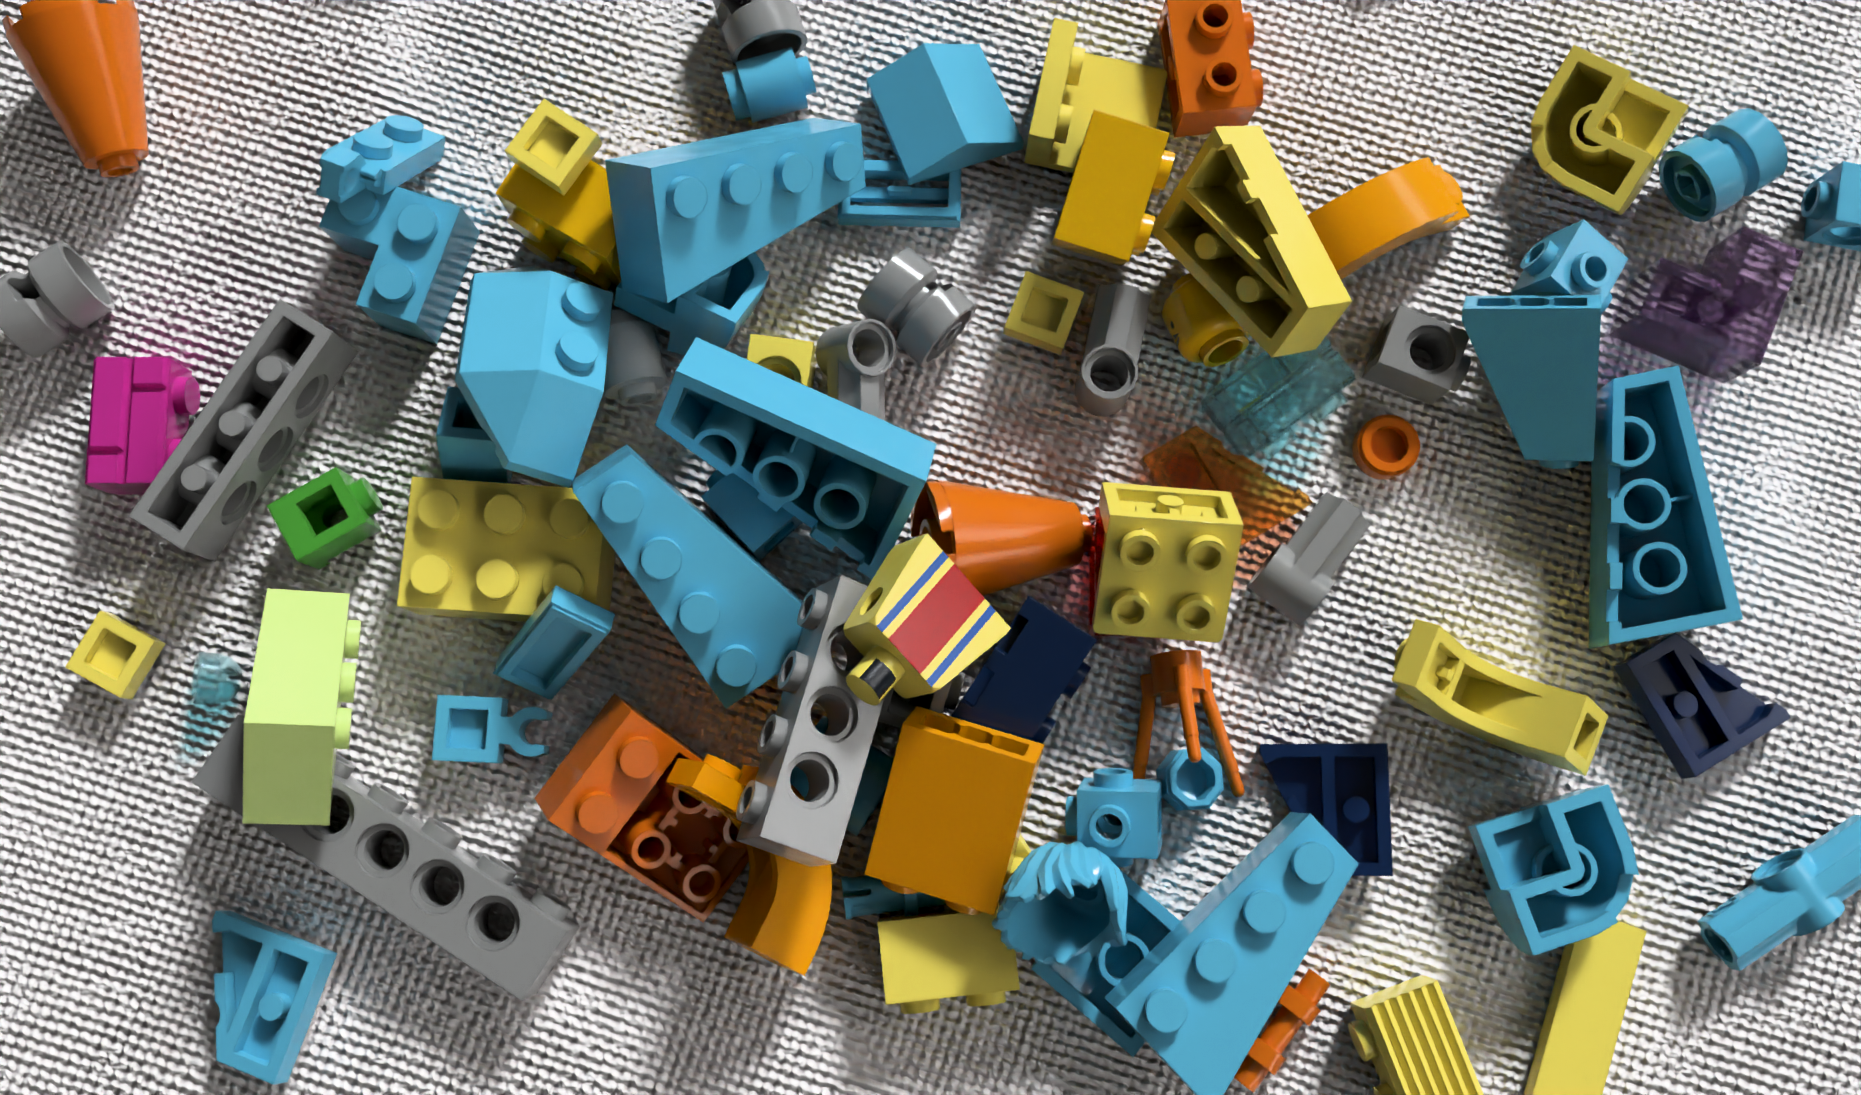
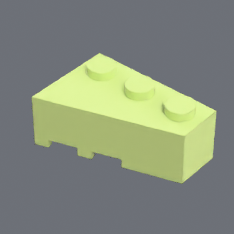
[242,588,361,826]

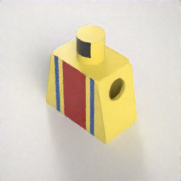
[843,533,1011,705]

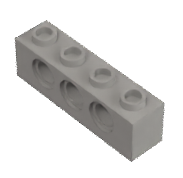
[129,299,358,561]
[736,575,885,867]

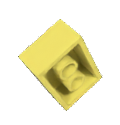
[397,477,616,622]

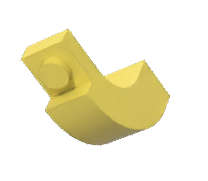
[1392,619,1608,776]

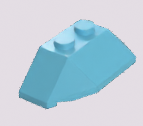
[455,265,613,488]

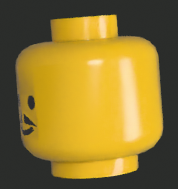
[1161,273,1250,367]

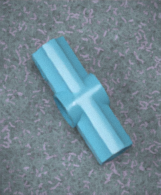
[1697,815,1861,971]

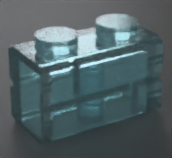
[1201,337,1356,462]

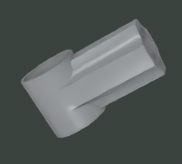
[1075,282,1151,417]
[815,319,896,421]
[1247,492,1371,626]

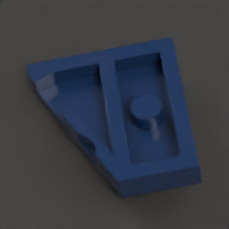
[1613,633,1791,779]
[1259,743,1393,876]

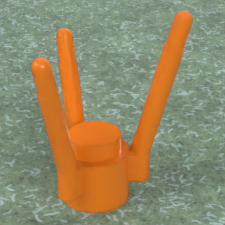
[1133,650,1245,797]

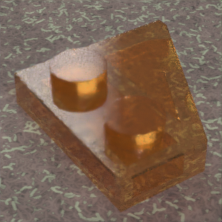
[1139,426,1313,547]

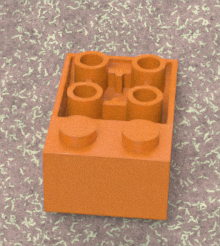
[534,693,749,923]

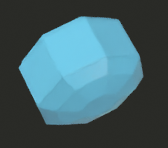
[1156,748,1224,811]

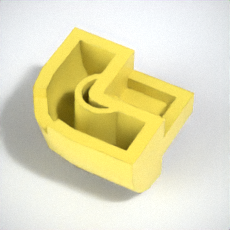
[1531,45,1689,215]

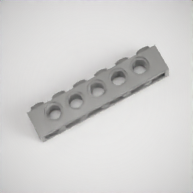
[191,715,580,1001]

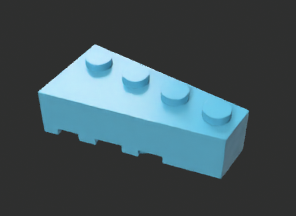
[605,118,866,303]
[655,337,937,580]
[1588,365,1743,649]
[572,444,803,709]
[1104,812,1359,1095]

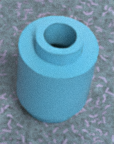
[722,47,816,123]

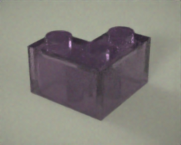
[1609,226,1803,384]

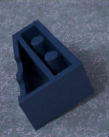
[951,596,1097,744]

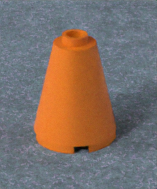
[2,0,149,177]
[910,480,1092,596]

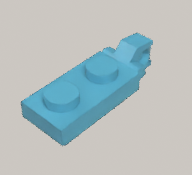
[316,115,446,203]

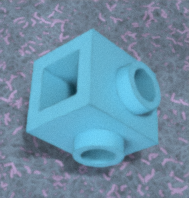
[1510,219,1628,314]
[1065,768,1162,867]

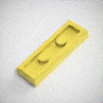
[1523,921,1647,1095]

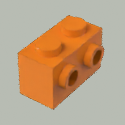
[1158,0,1263,138]

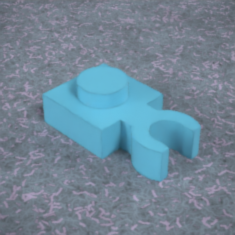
[432,695,552,764]

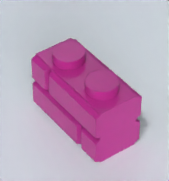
[85,357,200,495]

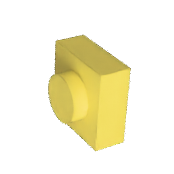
[504,98,602,196]
[1003,271,1084,355]
[65,611,166,699]

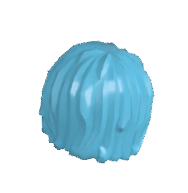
[992,841,1128,966]

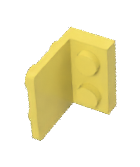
[1024,18,1167,173]
[1092,482,1244,642]

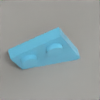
[212,911,337,1085]

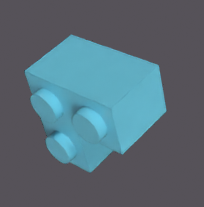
[319,186,480,344]

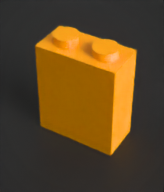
[864,706,1045,916]

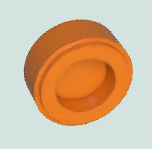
[1352,414,1420,480]

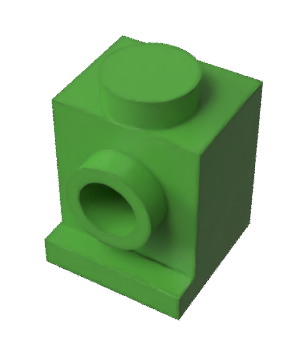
[267,467,383,570]

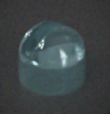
[191,652,242,705]

